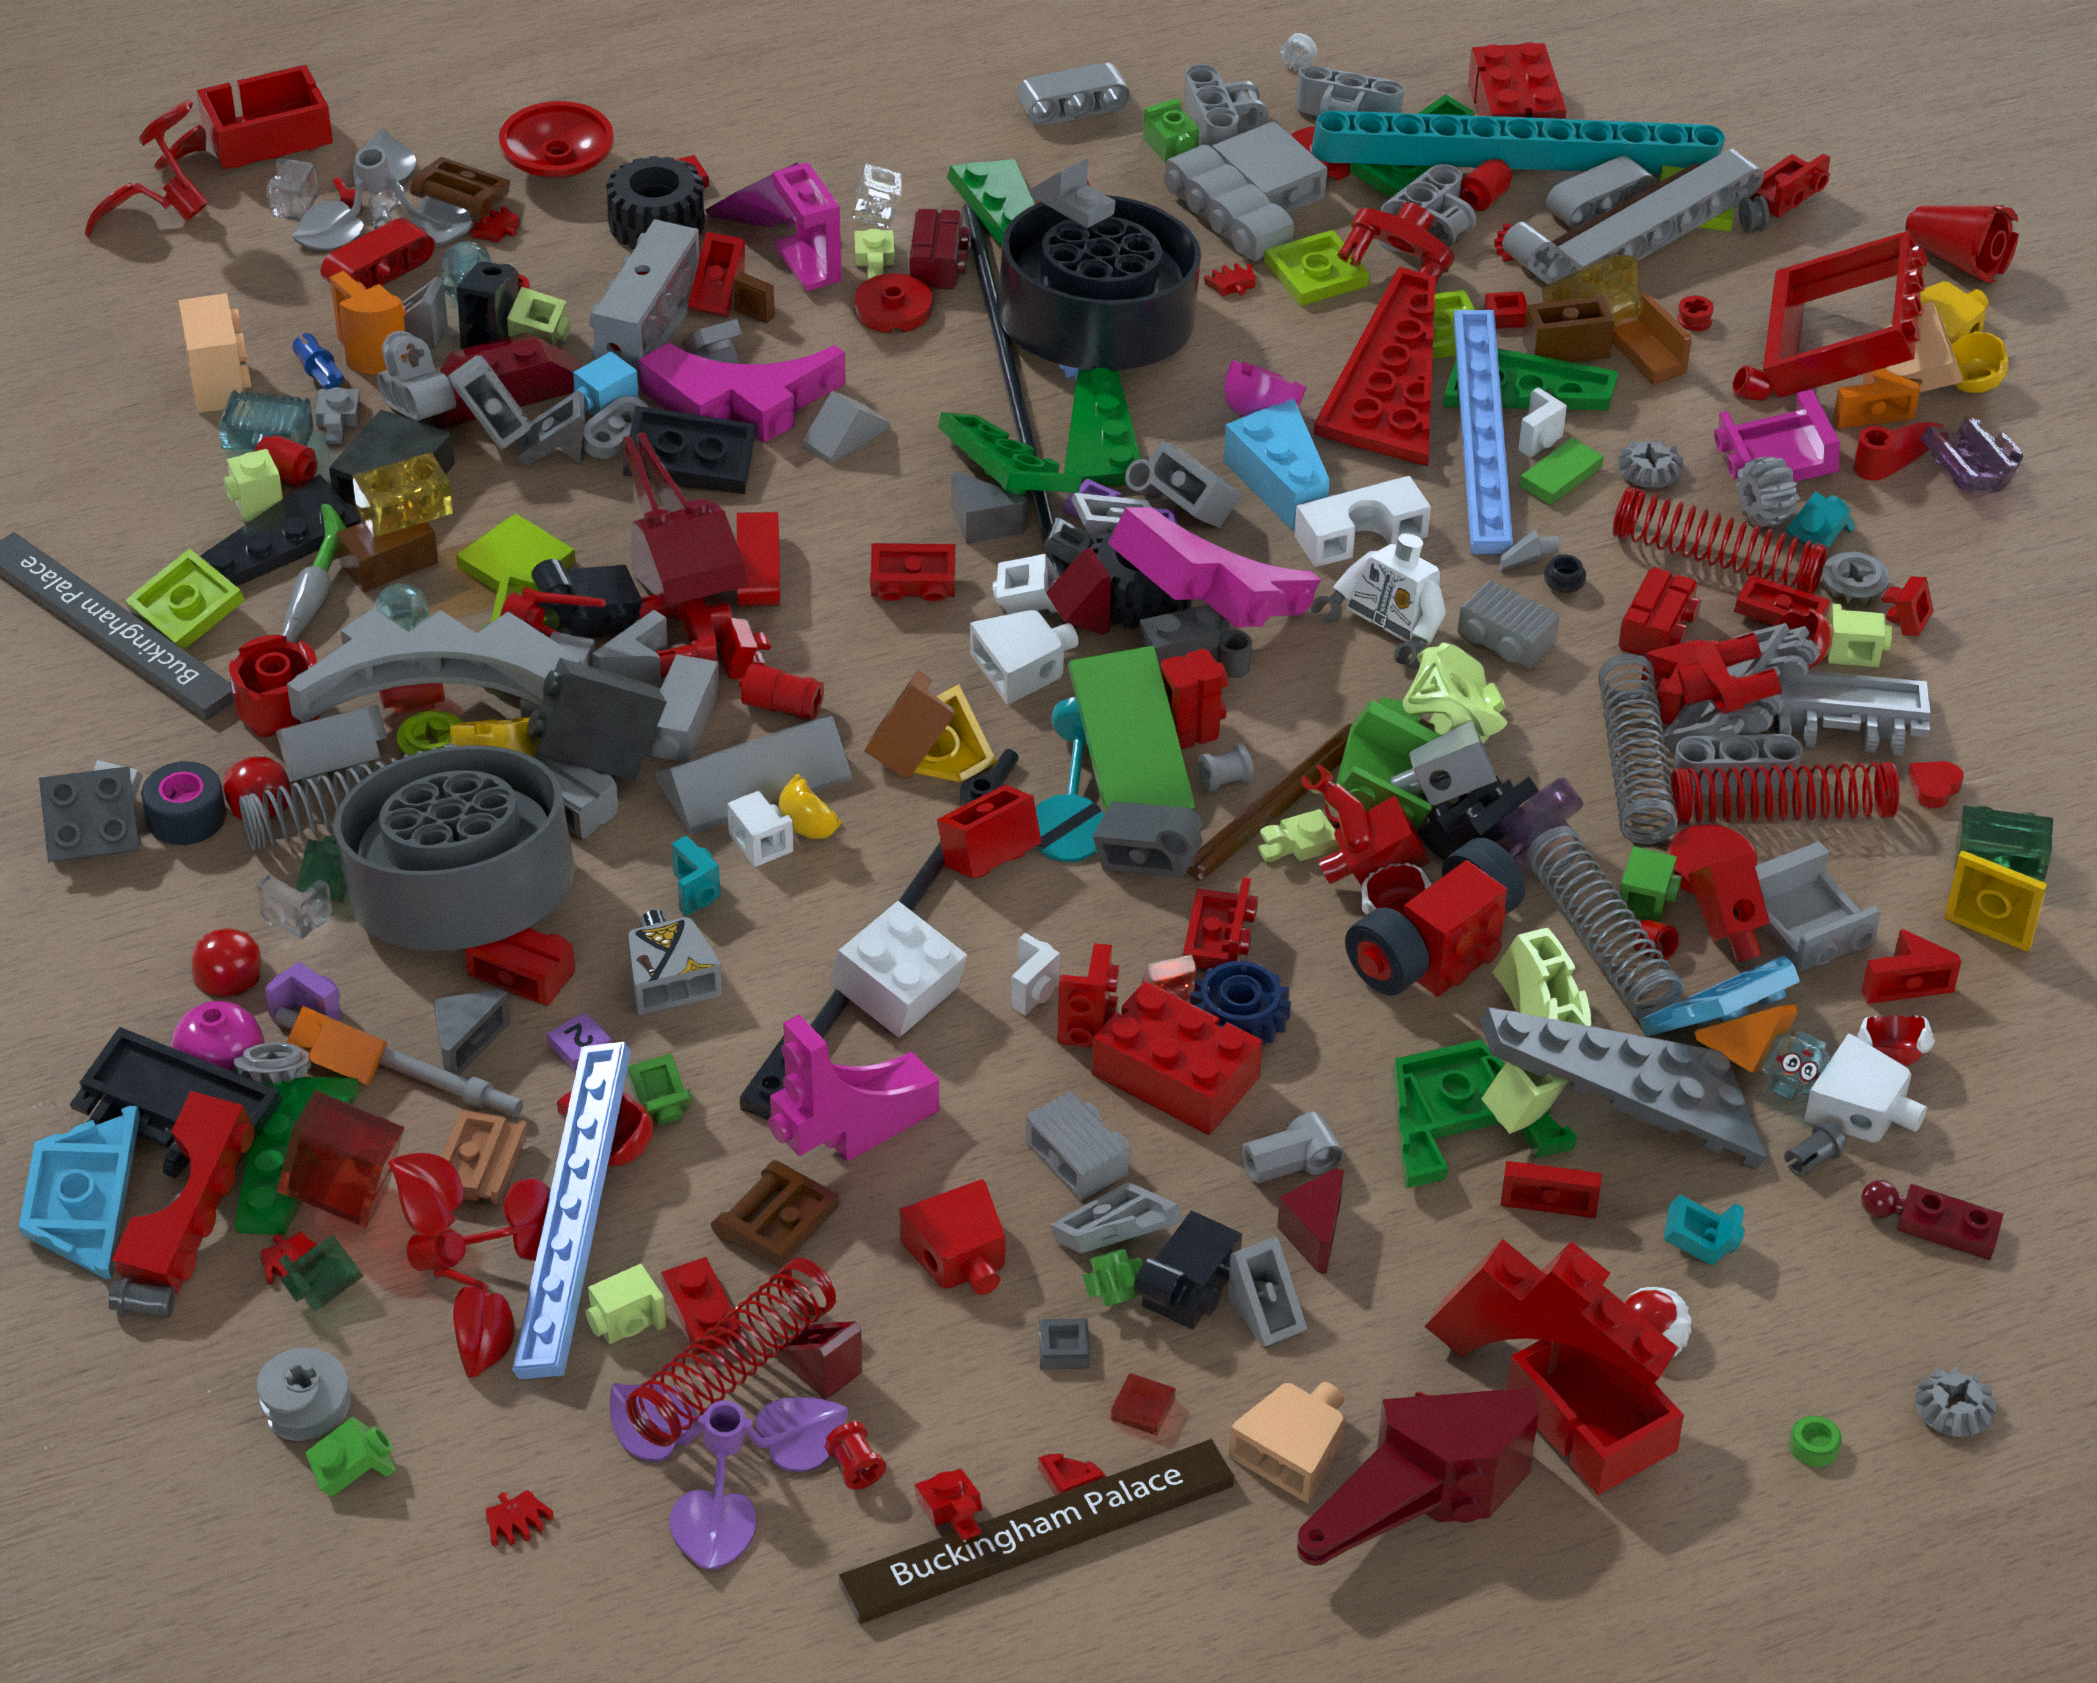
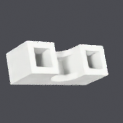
[1294,476,1431,567]

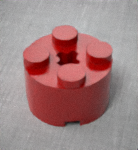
[229,634,320,737]

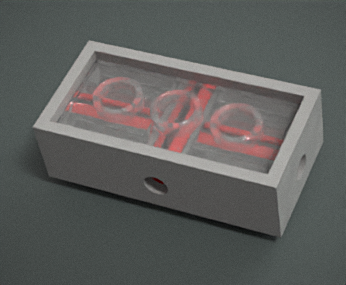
[589,219,700,386]

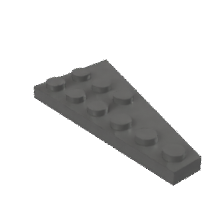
[1480,1007,1767,1170]

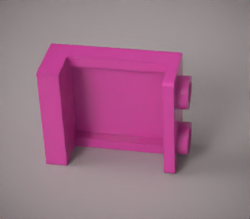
[772,162,842,291]
[1714,389,1840,482]

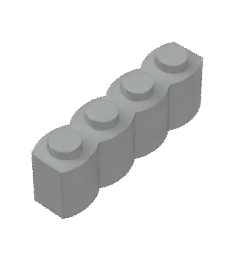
[1164,145,1294,261]

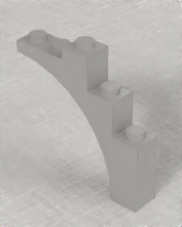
[287,609,582,723]

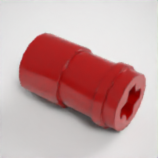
[739,663,824,719]

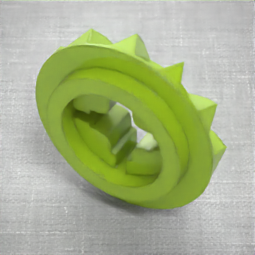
[397,711,463,756]

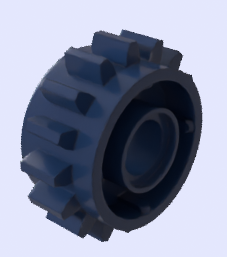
[1190,961,1291,1046]

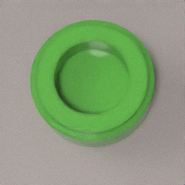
[1789,1416,1842,1467]

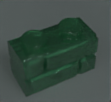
[1954,805,2053,882]

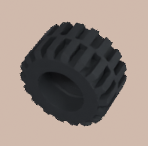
[606,156,705,249]
[1091,526,1193,629]

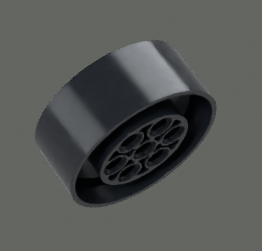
[998,195,1201,371]

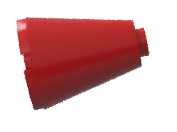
[1905,205,2019,283]

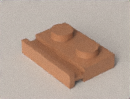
[441,1110,528,1205]

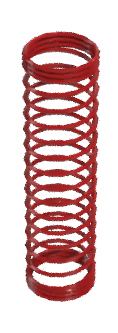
[1612,486,1828,594]
[1671,762,1900,825]
[626,1257,836,1447]

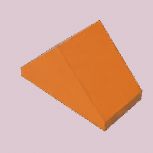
[1694,1004,1798,1073]

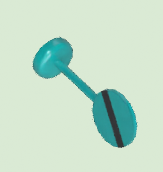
[1035,698,1104,862]

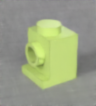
[507,287,572,346]
[1827,604,1892,667]
[585,1263,666,1344]

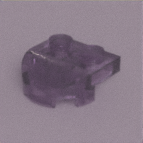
[1921,417,2023,492]
[1497,776,1584,865]

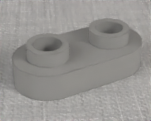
[582,396,649,459]

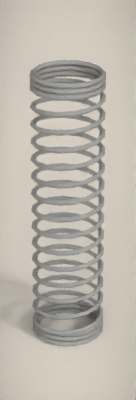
[1598,654,1678,844]
[239,743,457,851]
[1526,826,1683,1019]

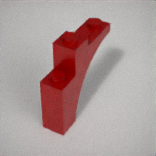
[1424,1239,1679,1388]

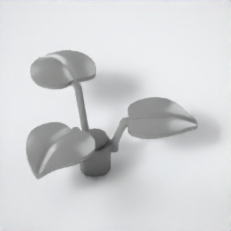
[292,128,472,251]

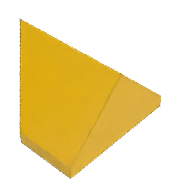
[888,684,997,782]

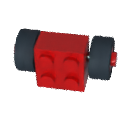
[1345,838,1525,997]

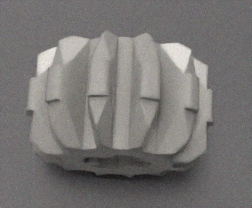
[1735,456,1800,527]

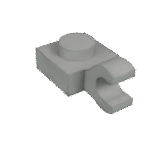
[315,387,361,444]

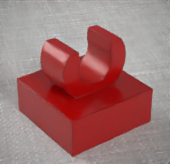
[1881,576,1934,636]
[718,618,772,679]

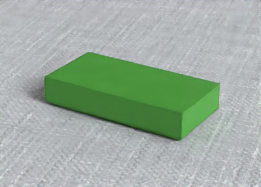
[1519,438,1604,505]

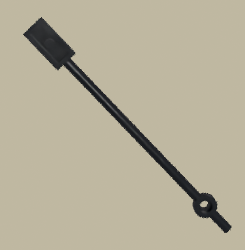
[740,749,1019,1120]

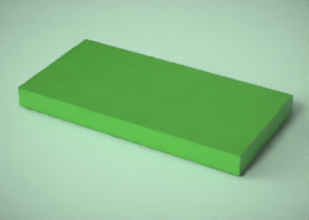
[1068,645,1196,814]

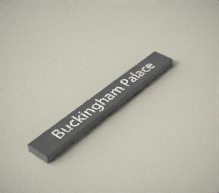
[0,532,234,720]

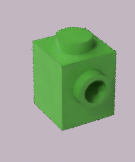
[1616,846,1682,923]

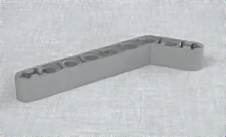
[1502,149,1764,299]

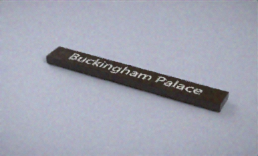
[839,1439,1234,1625]

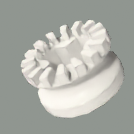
[1280,33,1317,71]

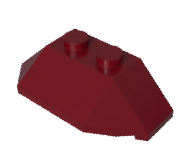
[432,333,582,429]

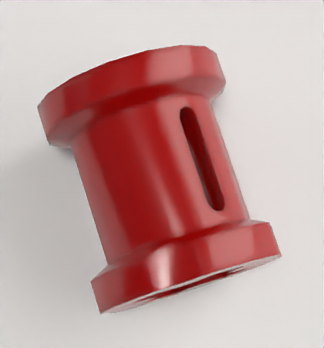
[824,1421,886,1490]

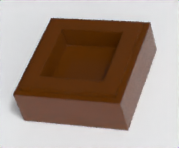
[733,272,775,323]

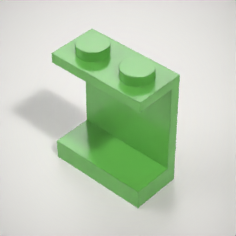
[1336,700,1442,829]

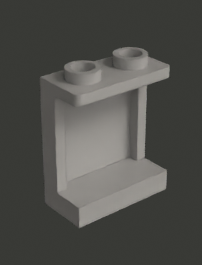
[1212,121,1327,213]
[1755,841,1881,972]

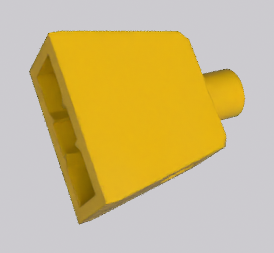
[1891,281,1989,344]

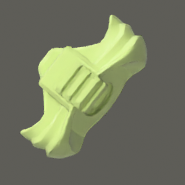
[1403,642,1507,744]

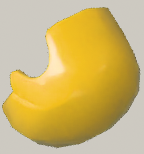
[1951,332,2008,393]
[778,774,843,839]

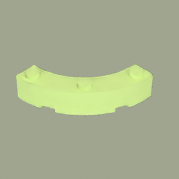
[1481,927,1591,1134]

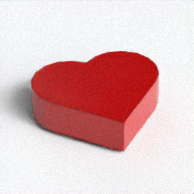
[1908,761,1964,809]

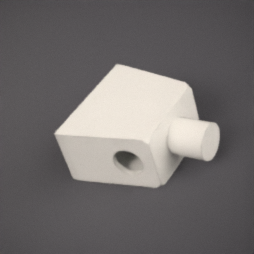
[970,610,1078,704]
[1804,1033,1927,1143]

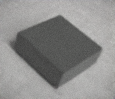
[1042,517,1092,565]
[1038,1319,1090,1369]

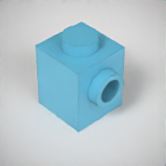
[573,351,639,417]

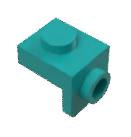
[1786,491,1855,549]
[672,835,721,916]
[1664,1194,1745,1266]

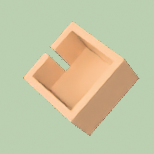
[178,293,251,413]

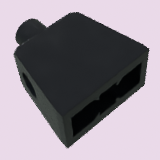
[457,261,519,350]

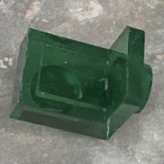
[295,836,346,903]
[279,1234,364,1311]

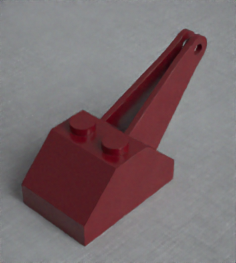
[623,432,748,606]
[1297,1387,1539,1566]

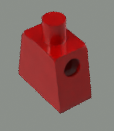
[1688,853,1769,963]
[899,1179,1005,1295]

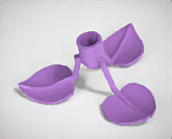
[610,1383,848,1570]

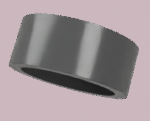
[334,745,575,951]

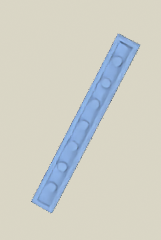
[1453,310,1513,554]
[512,1042,631,1380]

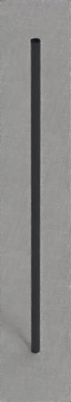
[962,204,1078,629]

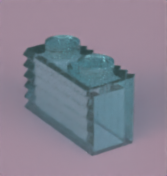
[218,390,314,452]

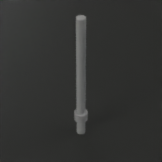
[275,1007,523,1118]

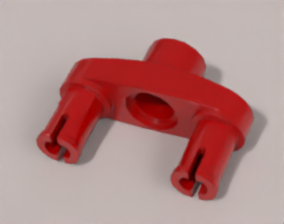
[1337,202,1455,286]
[637,595,733,678]
[1677,632,1782,714]

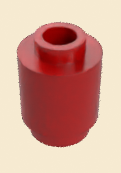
[1460,158,1512,211]
[254,435,318,487]

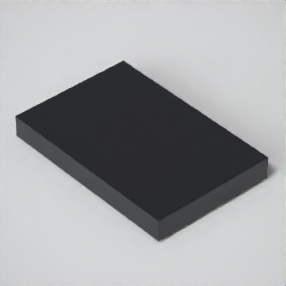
[623,406,757,494]

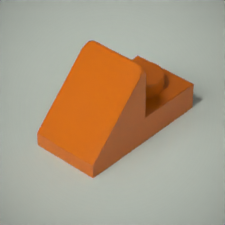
[1833,369,1921,429]
[286,1006,388,1085]

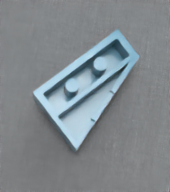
[1224,398,1330,531]

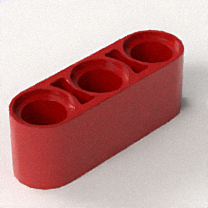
[320,217,435,290]
[737,512,780,607]

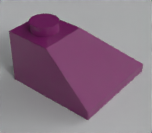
[705,162,799,228]

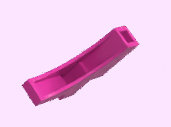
[638,342,846,443]
[1108,507,1321,628]
[768,1014,940,1161]

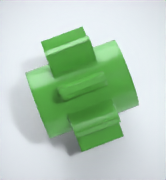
[1082,1249,1142,1306]

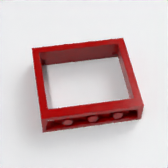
[1763,230,1927,399]

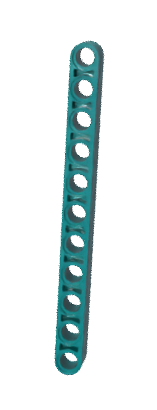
[1311,111,1725,174]

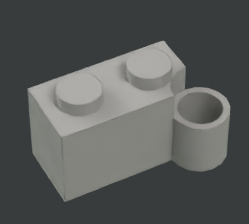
[1125,441,1242,528]
[276,705,387,788]

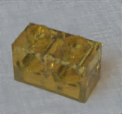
[352,452,453,537]

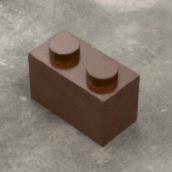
[1523,296,1615,362]
[336,503,438,593]

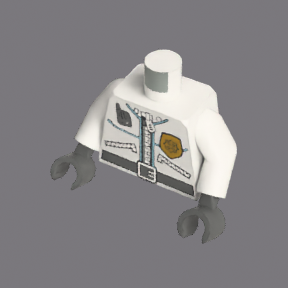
[1311,534,1446,669]

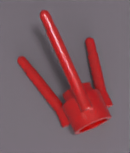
[500,587,606,638]

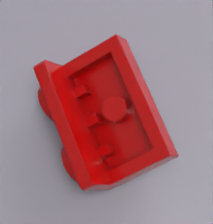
[1749,153,1831,218]
[870,543,956,602]
[1182,877,1258,969]
[1057,943,1120,1047]

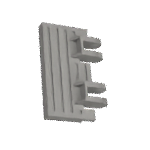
[1663,623,1820,751]
[1771,670,1930,756]

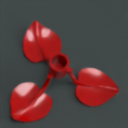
[85,99,209,238]
[388,1152,551,1378]

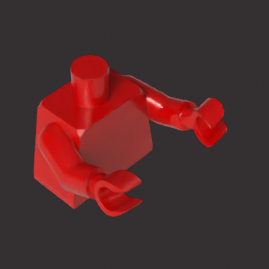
[1301,765,1431,887]

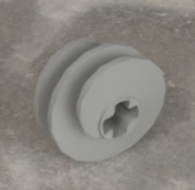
[257,1348,351,1441]

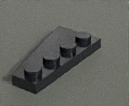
[200,474,361,587]

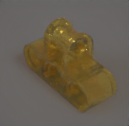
[1542,255,1643,328]

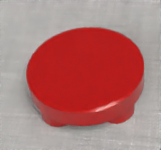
[1667,824,1757,895]

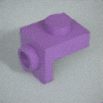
[265,961,342,1021]

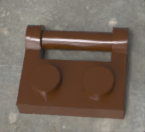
[410,157,511,219]
[711,1160,839,1268]

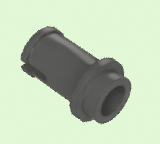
[1784,1123,1846,1177]
[109,1277,175,1318]

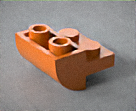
[330,271,409,375]

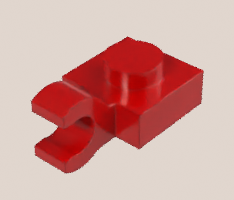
[914,1468,983,1541]

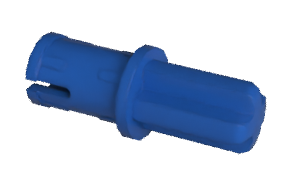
[292,333,344,389]

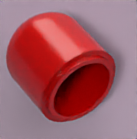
[1732,365,1773,401]
[1632,920,1679,960]

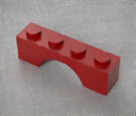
[112,1091,254,1295]

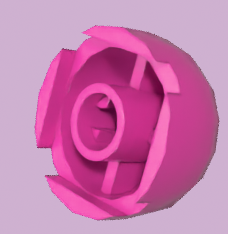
[1224,359,1307,418]
[171,1001,265,1074]

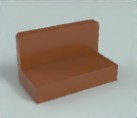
[1612,293,1692,385]
[864,670,955,779]

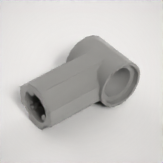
[1242,1112,1345,1183]

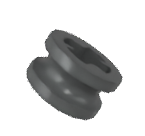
[1739,196,1770,233]

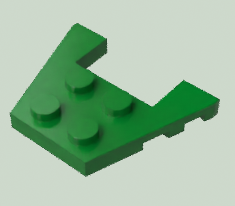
[1392,1039,1578,1189]

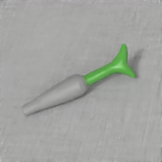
[281,504,347,643]

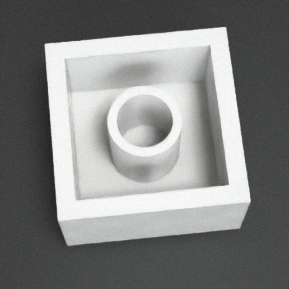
[830,901,967,1038]

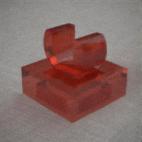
[1141,954,1197,1001]

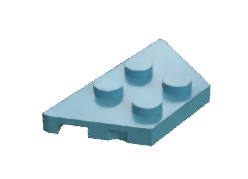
[1638,955,1800,1037]
[19,1106,140,1279]

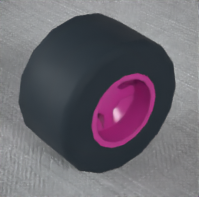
[141,761,226,845]

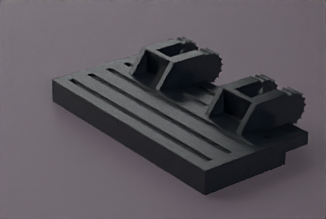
[70,1027,282,1180]

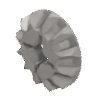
[1617,438,1683,488]
[1822,552,1890,604]
[234,1042,311,1085]
[1915,1366,1997,1437]

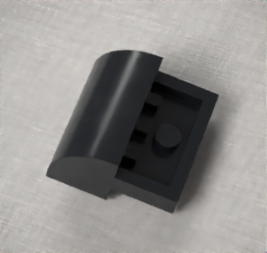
[1417,775,1539,861]

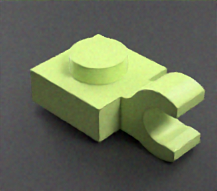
[854,229,895,279]
[1258,809,1339,862]

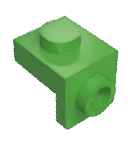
[626,1053,692,1125]
[305,1417,396,1497]

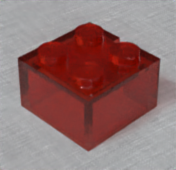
[277,1090,405,1228]

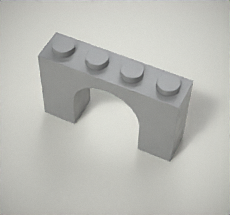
[520,632,720,762]

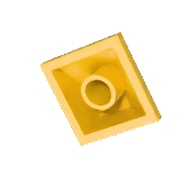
[1944,850,2047,952]

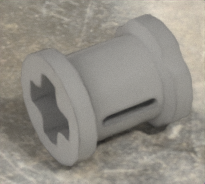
[1198,744,1254,793]

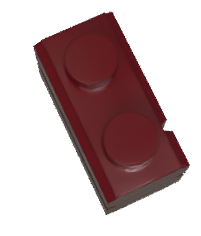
[909,208,970,290]

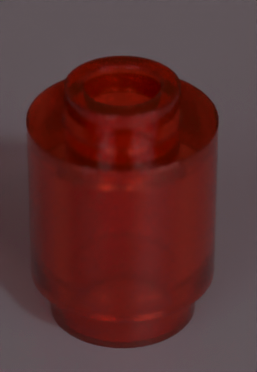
[379,683,445,716]

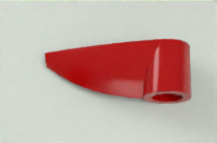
[1853,422,1946,481]

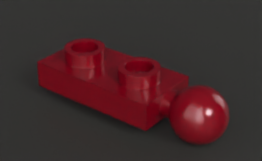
[1861,1180,2004,1260]

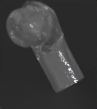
[368,182,405,229]

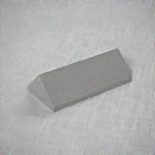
[655,715,852,835]

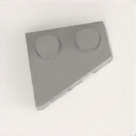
[1050,1182,1183,1253]

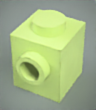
[223,449,283,522]

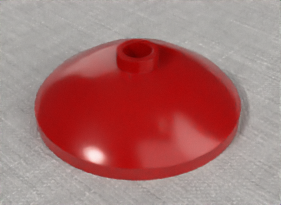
[499,101,614,178]

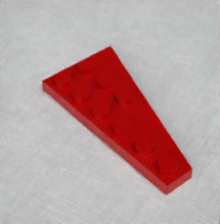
[1314,267,1436,467]

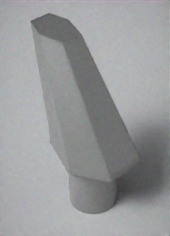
[1500,530,1559,572]

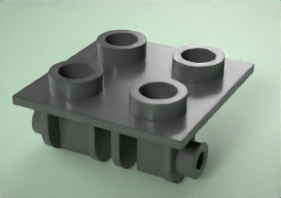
[39,766,140,863]

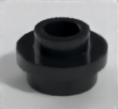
[1544,554,1586,593]

